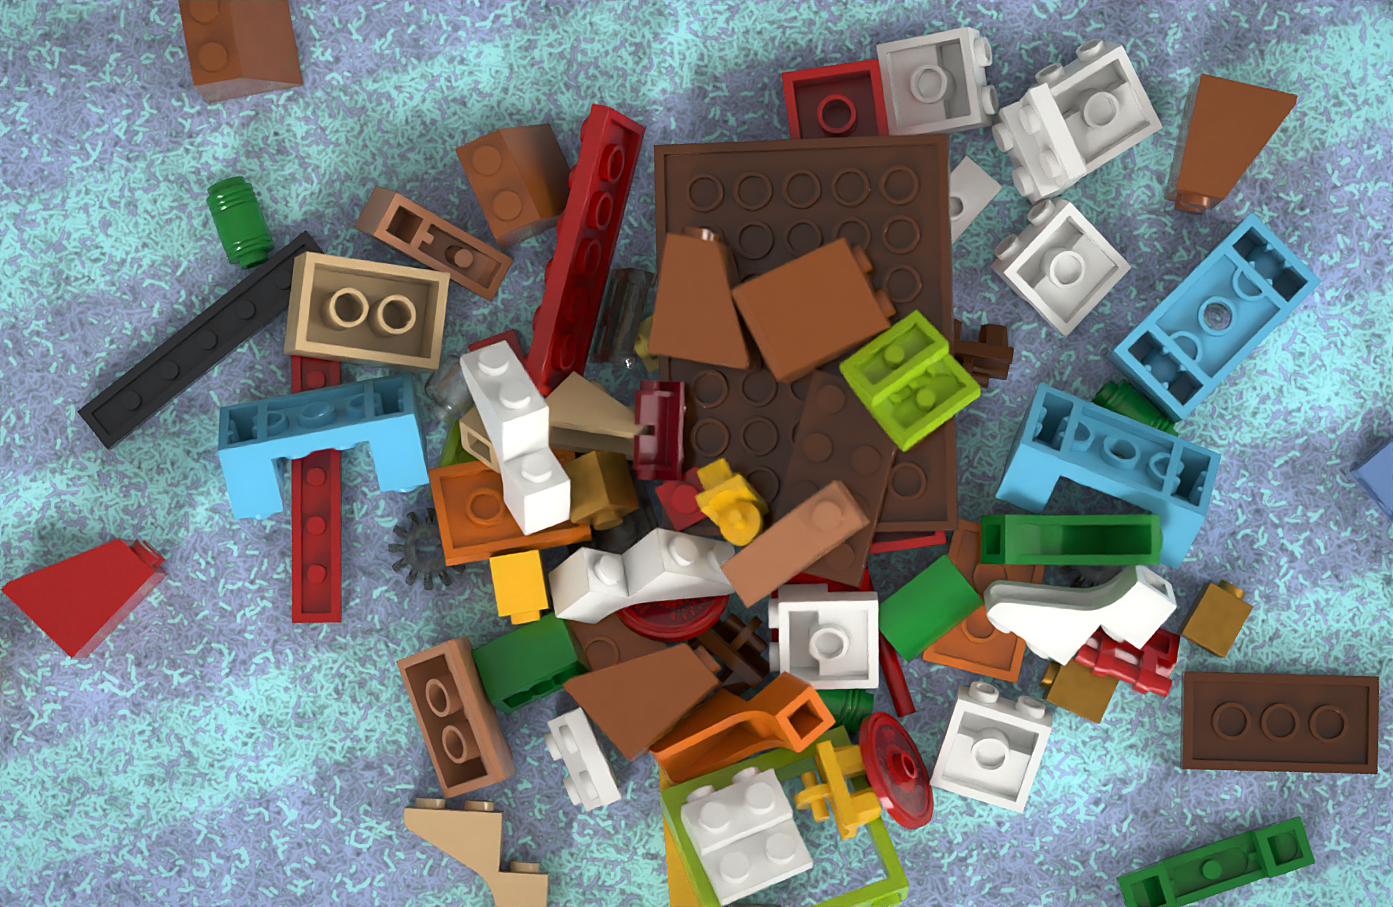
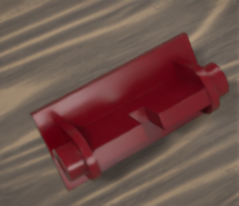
[632,380,686,481]

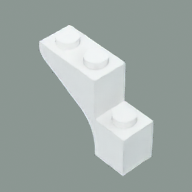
[460,340,570,535]
[548,528,736,624]
[983,565,1177,666]

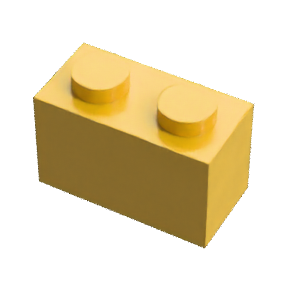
[489,550,552,625]

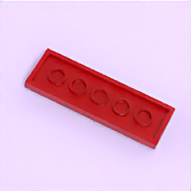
[521,103,646,399]

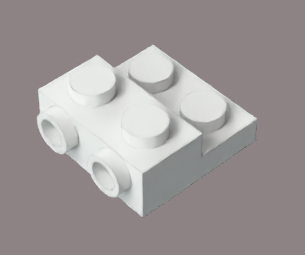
[876,27,999,135]
[1027,38,1163,177]
[992,83,1087,206]
[990,196,1132,337]
[768,584,878,689]
[929,681,1053,813]
[543,707,623,812]
[681,767,813,906]

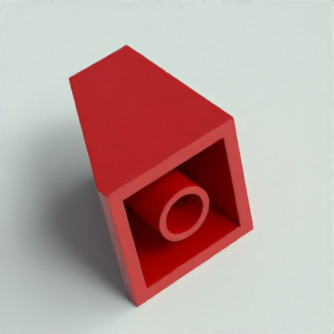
[1,538,168,659]

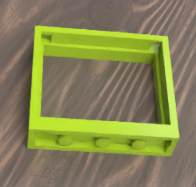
[660,725,910,907]

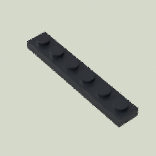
[77,230,325,450]

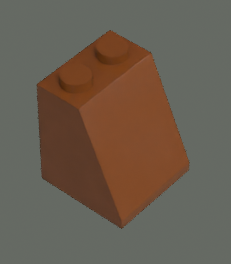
[178,0,303,103]
[1164,74,1298,215]
[455,123,571,251]
[647,226,762,372]
[730,237,896,384]
[562,643,722,762]

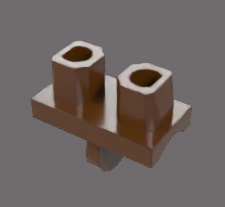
[954,318,1014,388]
[687,613,770,696]

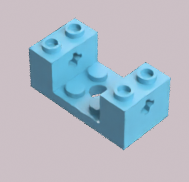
[1105,212,1322,423]
[218,371,429,520]
[995,382,1221,570]

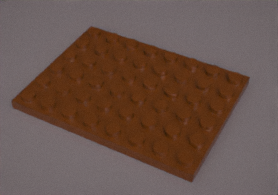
[654,133,959,536]

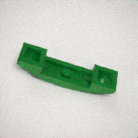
[1116,816,1315,907]

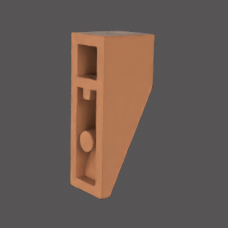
[353,185,514,302]
[720,481,870,608]

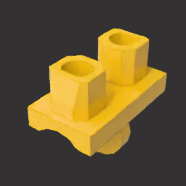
[695,458,770,546]
[793,740,881,840]

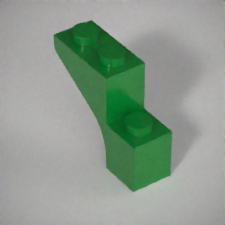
[981,514,1163,566]

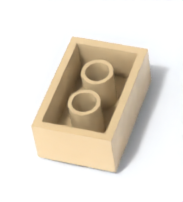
[283,252,450,374]

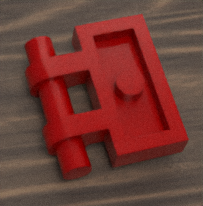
[1074,625,1180,697]

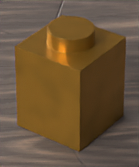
[561,450,640,530]
[1176,579,1253,658]
[1039,658,1119,724]

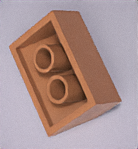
[396,635,517,799]

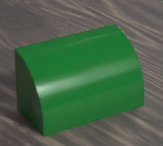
[878,554,985,663]
[471,611,592,715]

